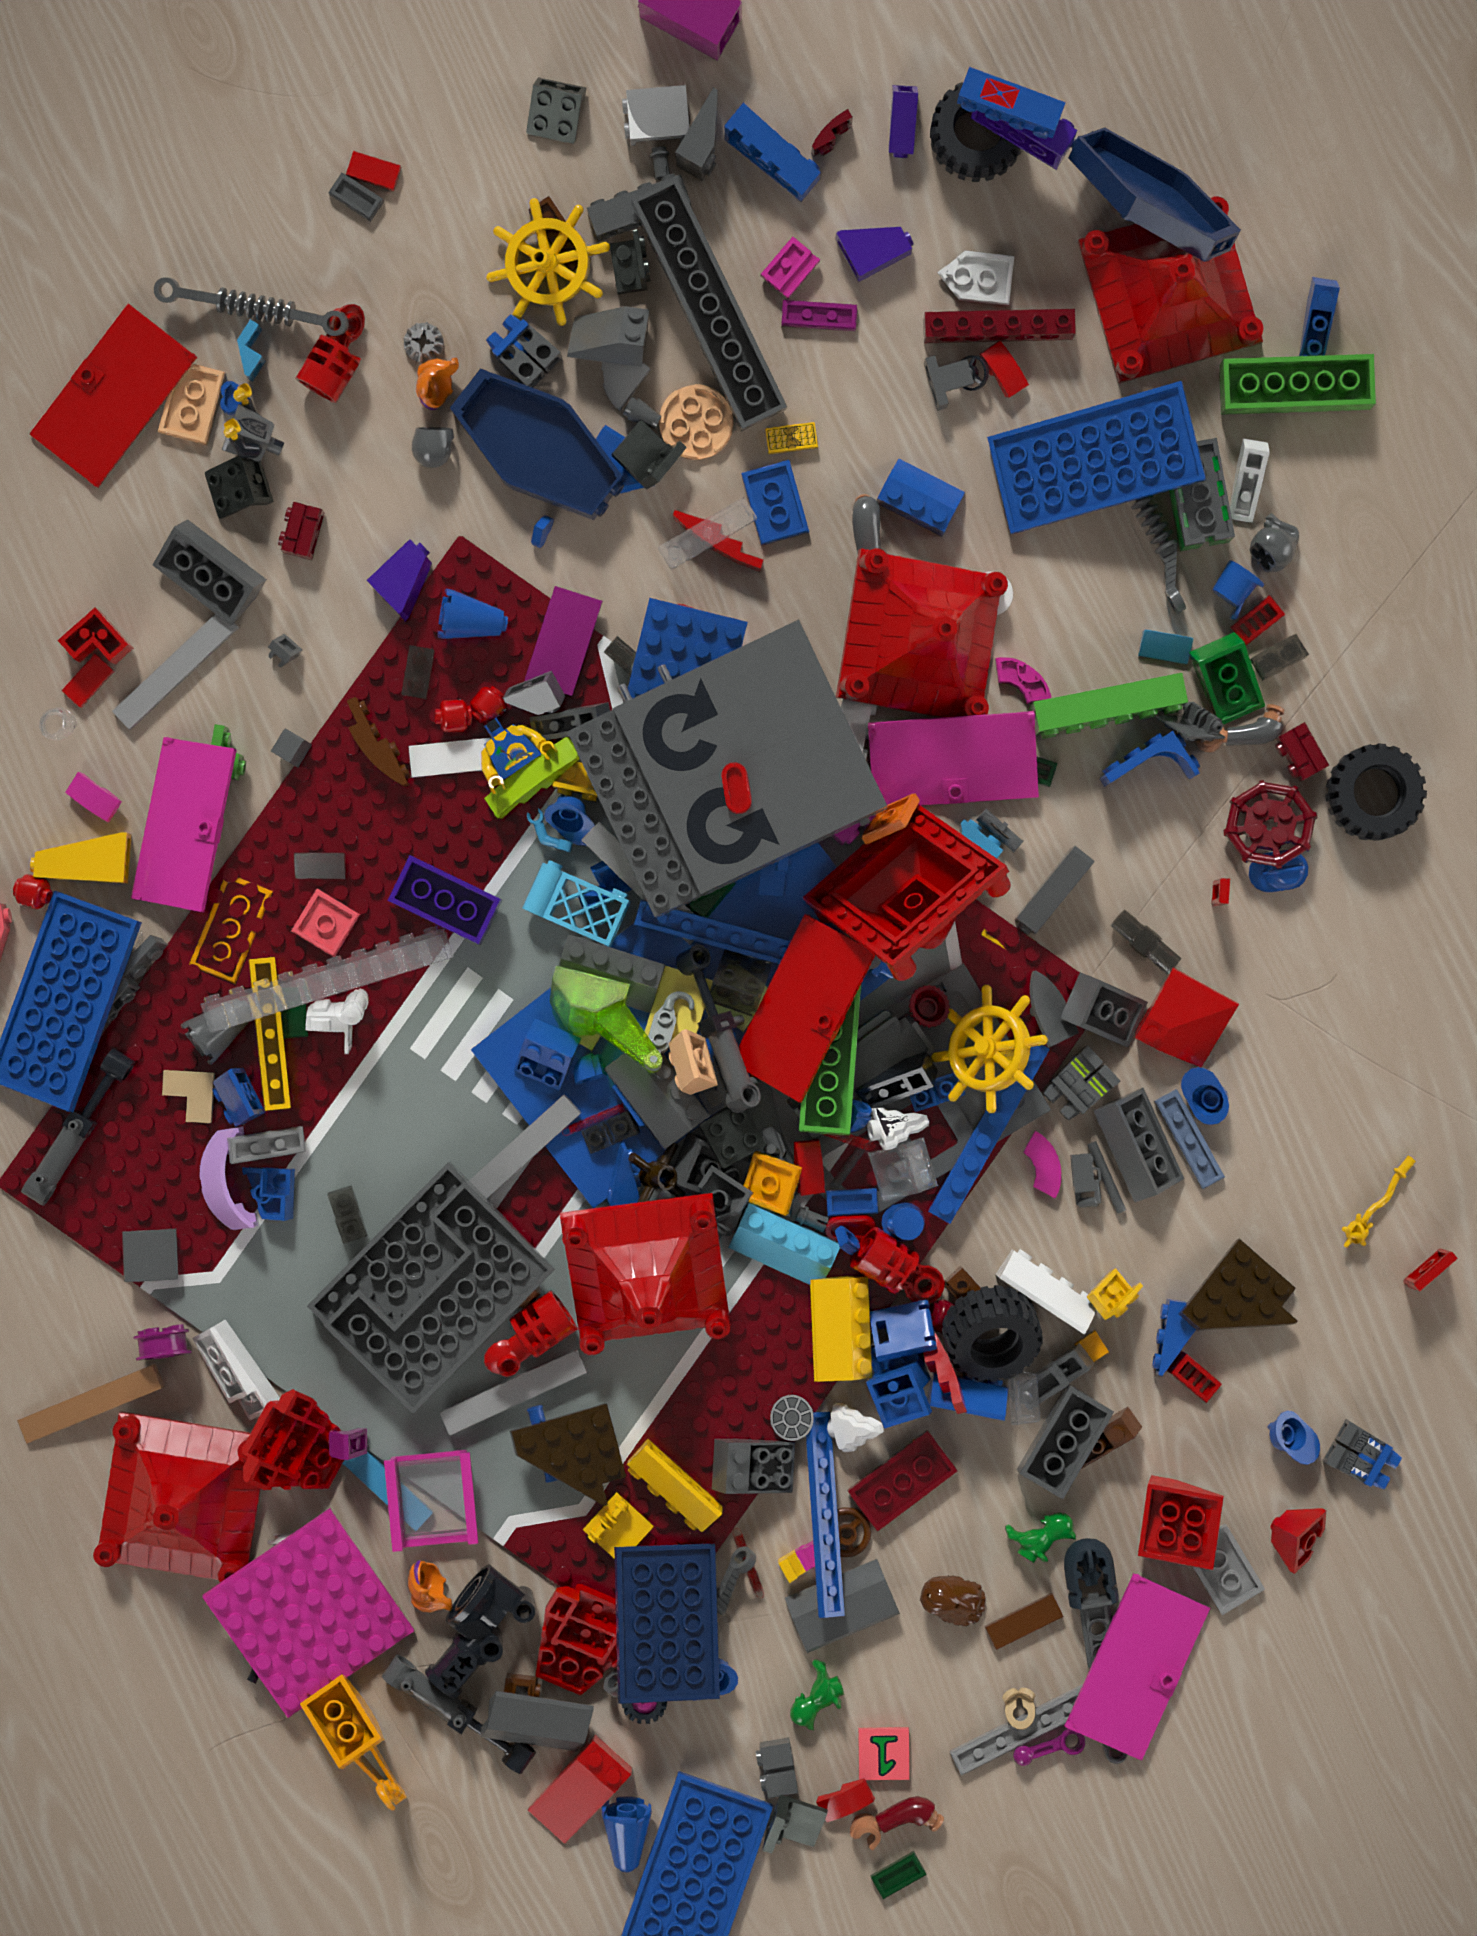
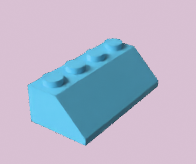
[728,1203,840,1285]

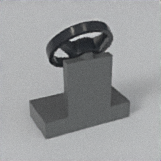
[924,355,989,411]

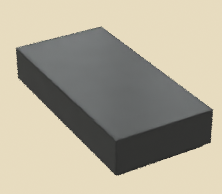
[328,172,384,222]

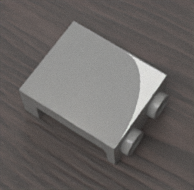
[622,85,689,146]

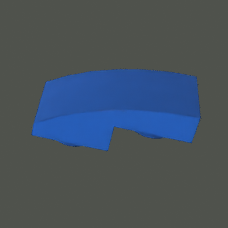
[910,1072,966,1112]

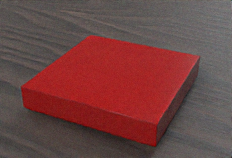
[1404,1248,1458,1292]

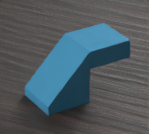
[237,319,266,382]

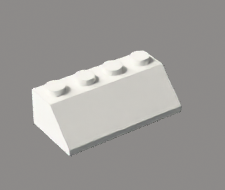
[996,1249,1096,1334]

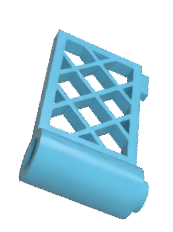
[522,860,631,947]

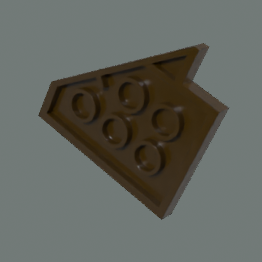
[1179,1238,1298,1331]
[509,1403,626,1506]

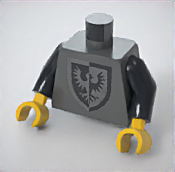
[222,383,284,461]

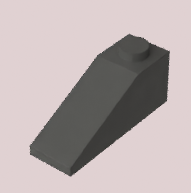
[530,702,610,740]

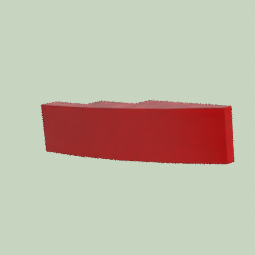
[673,510,764,572]
[924,1333,967,1414]

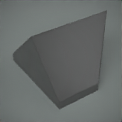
[698,1165,753,1222]

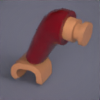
[850,1796,944,1851]

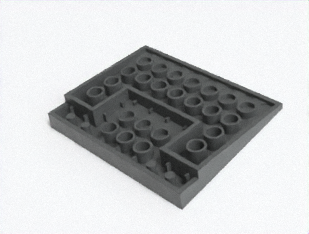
[307,1161,555,1414]

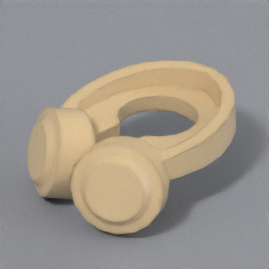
[1002,1688,1036,1730]

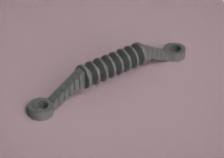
[154,277,349,336]
[1131,495,1186,614]
[603,1546,756,1697]

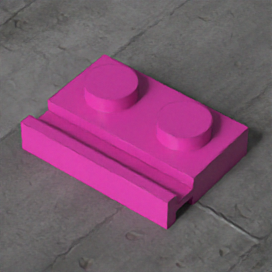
[760,236,820,299]

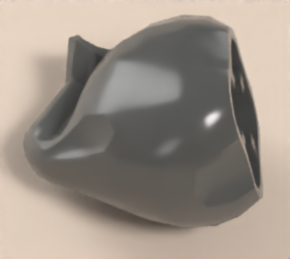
[1250,513,1299,573]

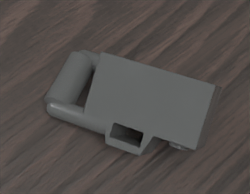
[1070,1153,1101,1208]

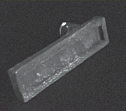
[658,497,757,570]

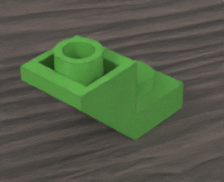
[211,724,246,781]

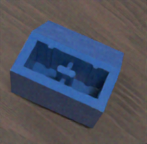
[514,1019,581,1090]

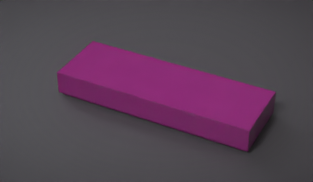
[781,300,857,331]

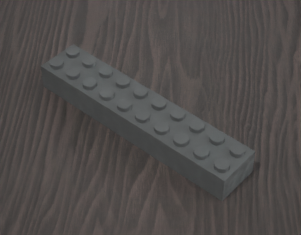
[631,177,787,432]

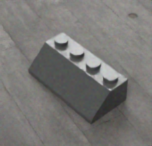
[153,519,267,625]
[554,934,665,1013]
[604,1036,710,1150]
[1094,1088,1185,1202]
[1017,1384,1114,1499]

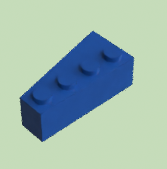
[724,102,821,202]

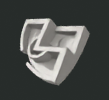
[601,362,651,411]

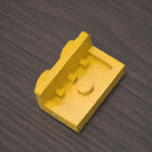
[1086,1268,1143,1320]

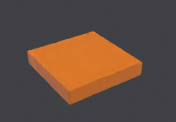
[861,793,920,845]

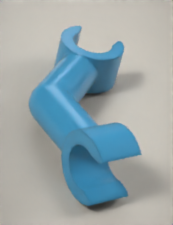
[527,808,573,853]

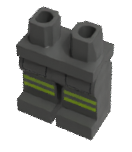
[1043,1046,1121,1120]

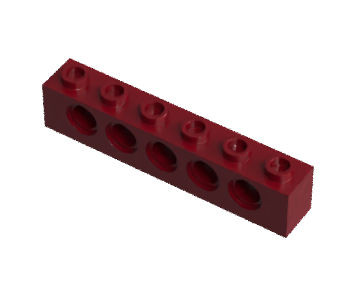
[923,308,1076,344]

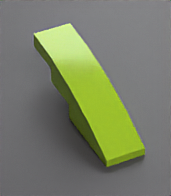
[484,737,580,818]

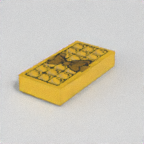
[765,422,818,455]

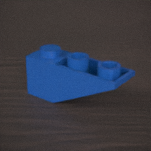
[1299,277,1340,356]
[607,1142,641,1206]
[1152,1299,1196,1376]

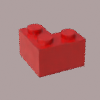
[57,607,134,665]

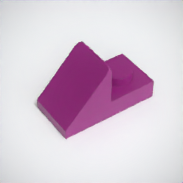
[329,1428,367,1460]

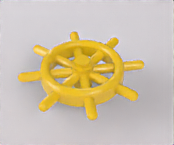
[486,198,610,326]
[931,985,1048,1113]

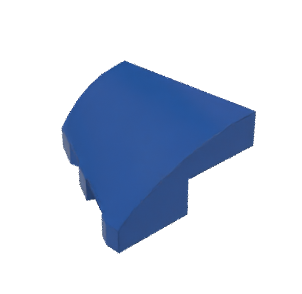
[242,1167,295,1221]

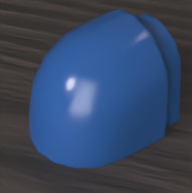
[573,1053,607,1084]
[850,1100,872,1133]

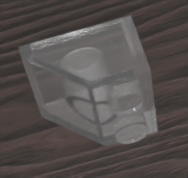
[868,1137,938,1201]

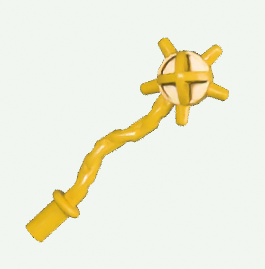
[1342,1156,1416,1248]

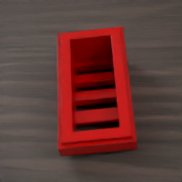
[1230,595,1285,646]
[1167,1350,1222,1403]

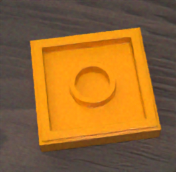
[744,1151,802,1216]

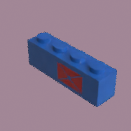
[957,67,1066,139]

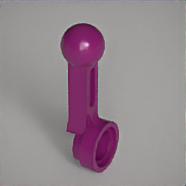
[1013,1729,1086,1766]

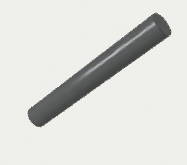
[1087,1141,1126,1214]

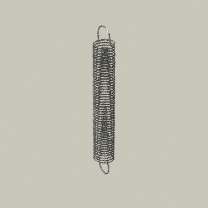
[829,1133,872,1191]

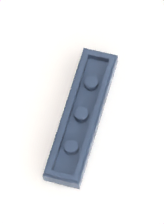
[1154,1089,1225,1189]

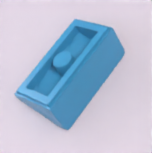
[1138,629,1194,664]

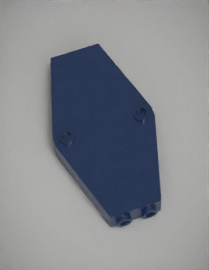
[1068,127,1241,262]
[450,368,624,520]

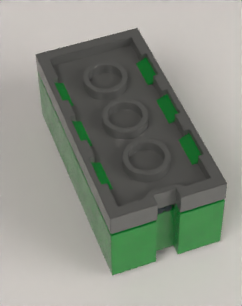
[1169,438,1235,552]

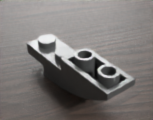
[106,935,168,1023]

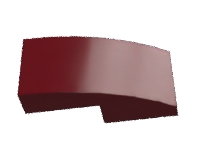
[811,109,853,157]

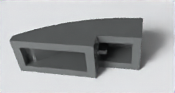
[1014,1343,1094,1410]

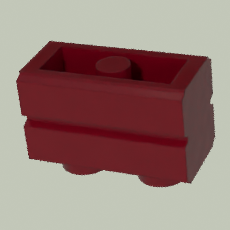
[278,502,325,560]
[1275,722,1330,781]

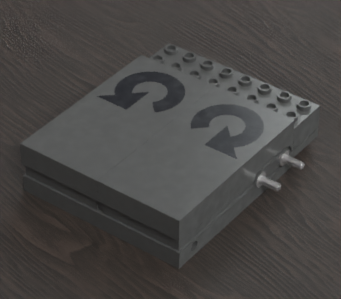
[567,619,887,918]

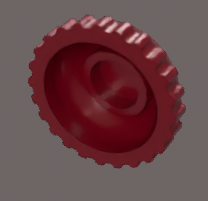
[909,985,950,1028]

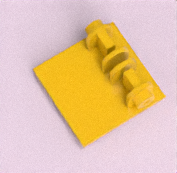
[583,1492,654,1559]

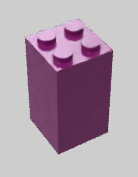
[637,0,742,61]

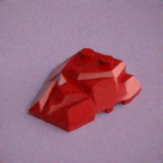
[242,1389,344,1490]
[535,1584,617,1696]

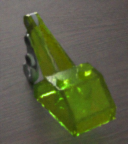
[549,965,695,1073]

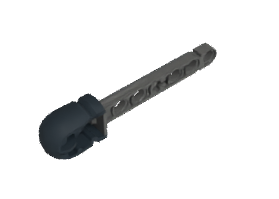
[1064,1538,1128,1764]

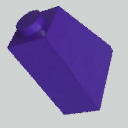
[888,85,918,158]
[835,227,914,282]
[367,539,432,621]

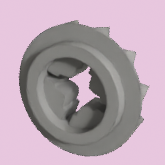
[403,322,443,363]

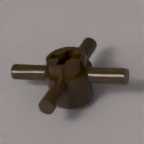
[628,1143,685,1203]

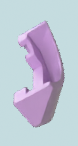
[200,1127,259,1230]

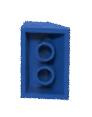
[877,459,965,537]
[927,1372,1008,1421]

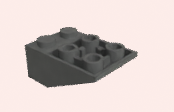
[712,1439,795,1494]

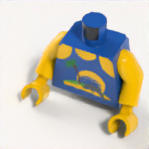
[481,718,558,794]

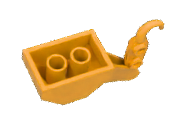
[300,1674,407,1811]

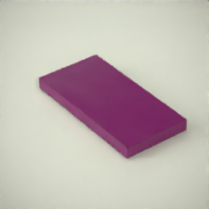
[524,586,603,697]

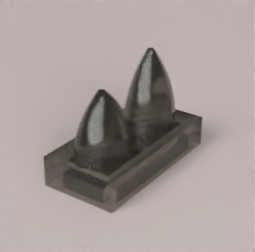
[401,645,435,700]

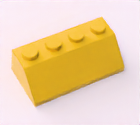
[810,1276,872,1381]
[627,1439,722,1532]

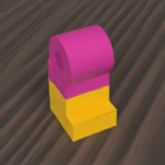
[778,1541,815,1583]

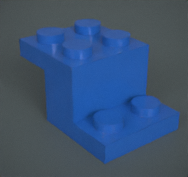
[866,1340,932,1429]

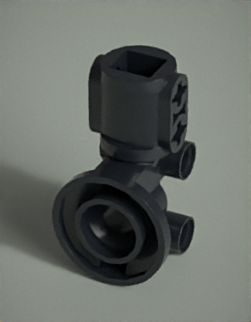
[425,1564,535,1699]

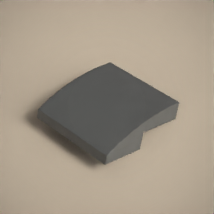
[122,1229,178,1282]

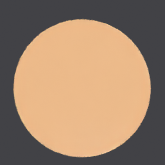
[659,384,733,460]

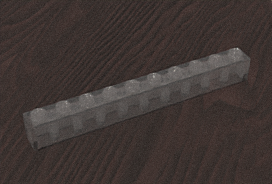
[200,926,454,1034]

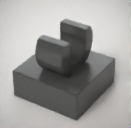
[268,634,303,667]

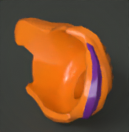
[416,358,459,410]
[408,1560,453,1613]

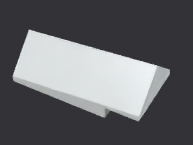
[192,1320,280,1421]

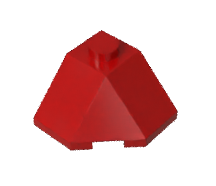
[1270,1508,1327,1574]

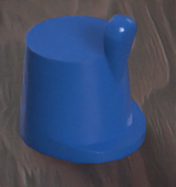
[1212,560,1265,620]
[881,1202,925,1241]

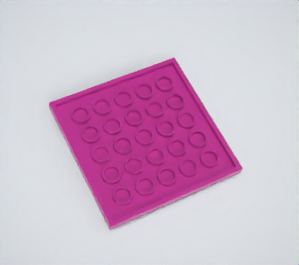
[202,1508,415,1718]

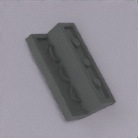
[785,1559,900,1653]
[480,1691,594,1751]

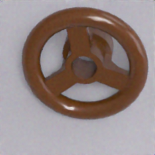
[837,1507,871,1558]

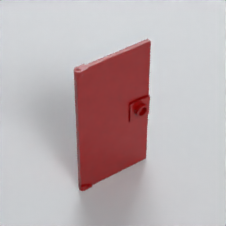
[29,303,198,488]
[738,914,875,1103]

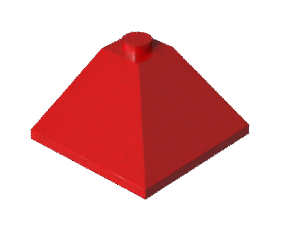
[1135,967,1239,1067]
[1138,1475,1224,1570]

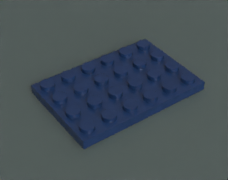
[614,1544,720,1704]

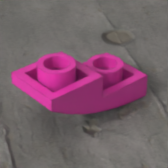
[65,772,122,822]

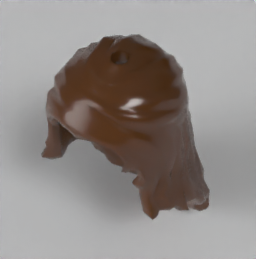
[920,1575,986,1627]

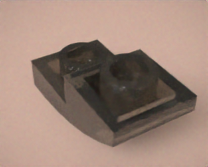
[1250,634,1309,681]
[581,1111,641,1154]
[327,1185,367,1244]

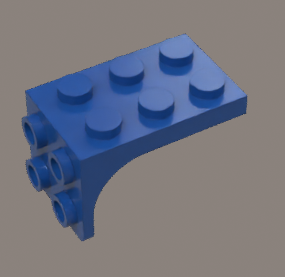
[1100,731,1200,787]

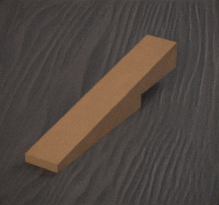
[17,1363,165,1444]

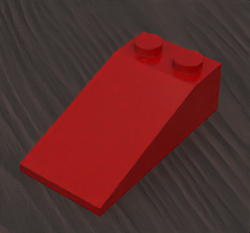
[528,1734,632,1844]

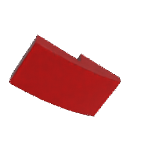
[979,341,1029,398]
[794,1139,825,1196]
[816,1778,875,1822]

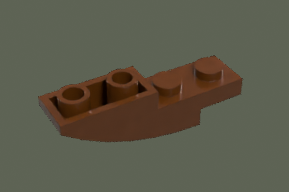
[347,697,411,787]

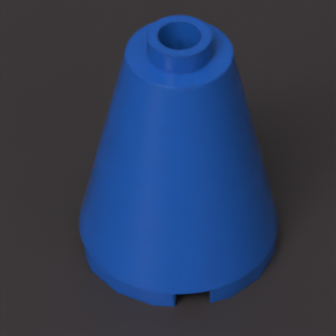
[438,588,508,639]
[601,1797,652,1872]

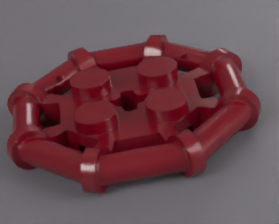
[1223,780,1318,869]

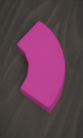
[995,657,1052,704]
[1023,1131,1062,1198]

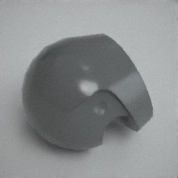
[411,427,454,468]

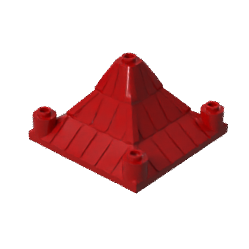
[1078,196,1264,384]
[836,548,1008,718]
[803,804,1011,981]
[560,1193,731,1355]
[93,1411,261,1583]

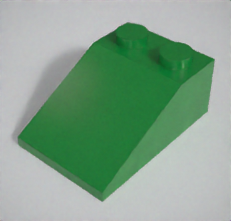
[1189,632,1265,725]

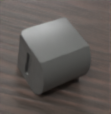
[271,728,312,768]

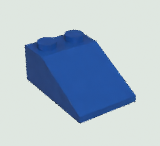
[212,1068,266,1127]

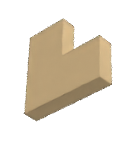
[162,1070,215,1123]

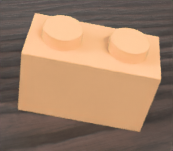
[668,1029,718,1095]

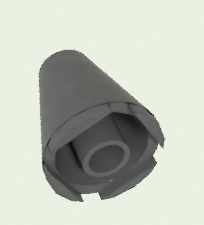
[180,999,253,1065]

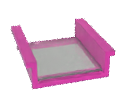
[384,1450,479,1552]

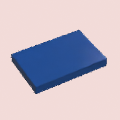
[741,460,809,546]

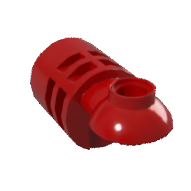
[295,304,365,403]
[850,1227,945,1304]
[484,1290,578,1377]

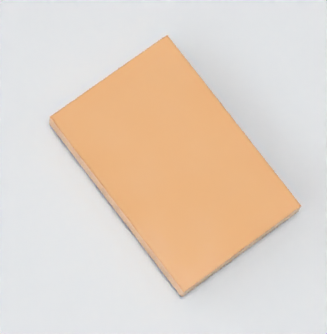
[158,364,226,445]

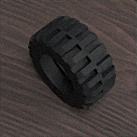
[930,82,1022,182]
[1325,743,1427,841]
[942,1285,1043,1382]

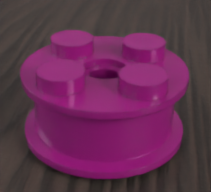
[133,1324,192,1361]

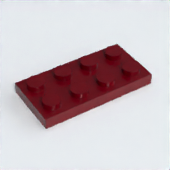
[847,1430,958,1532]

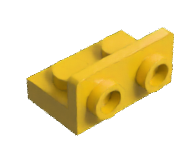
[552,762,598,802]

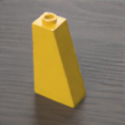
[30,832,132,884]

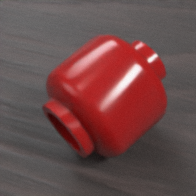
[470,686,507,723]
[434,699,472,732]
[13,874,53,910]

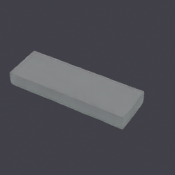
[227,1126,306,1164]

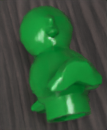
[1005,1512,1076,1563]
[790,1659,845,1731]

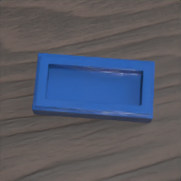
[826,1188,878,1216]

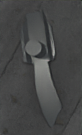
[762,1126,787,1161]

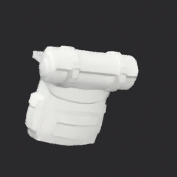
[306,988,369,1054]

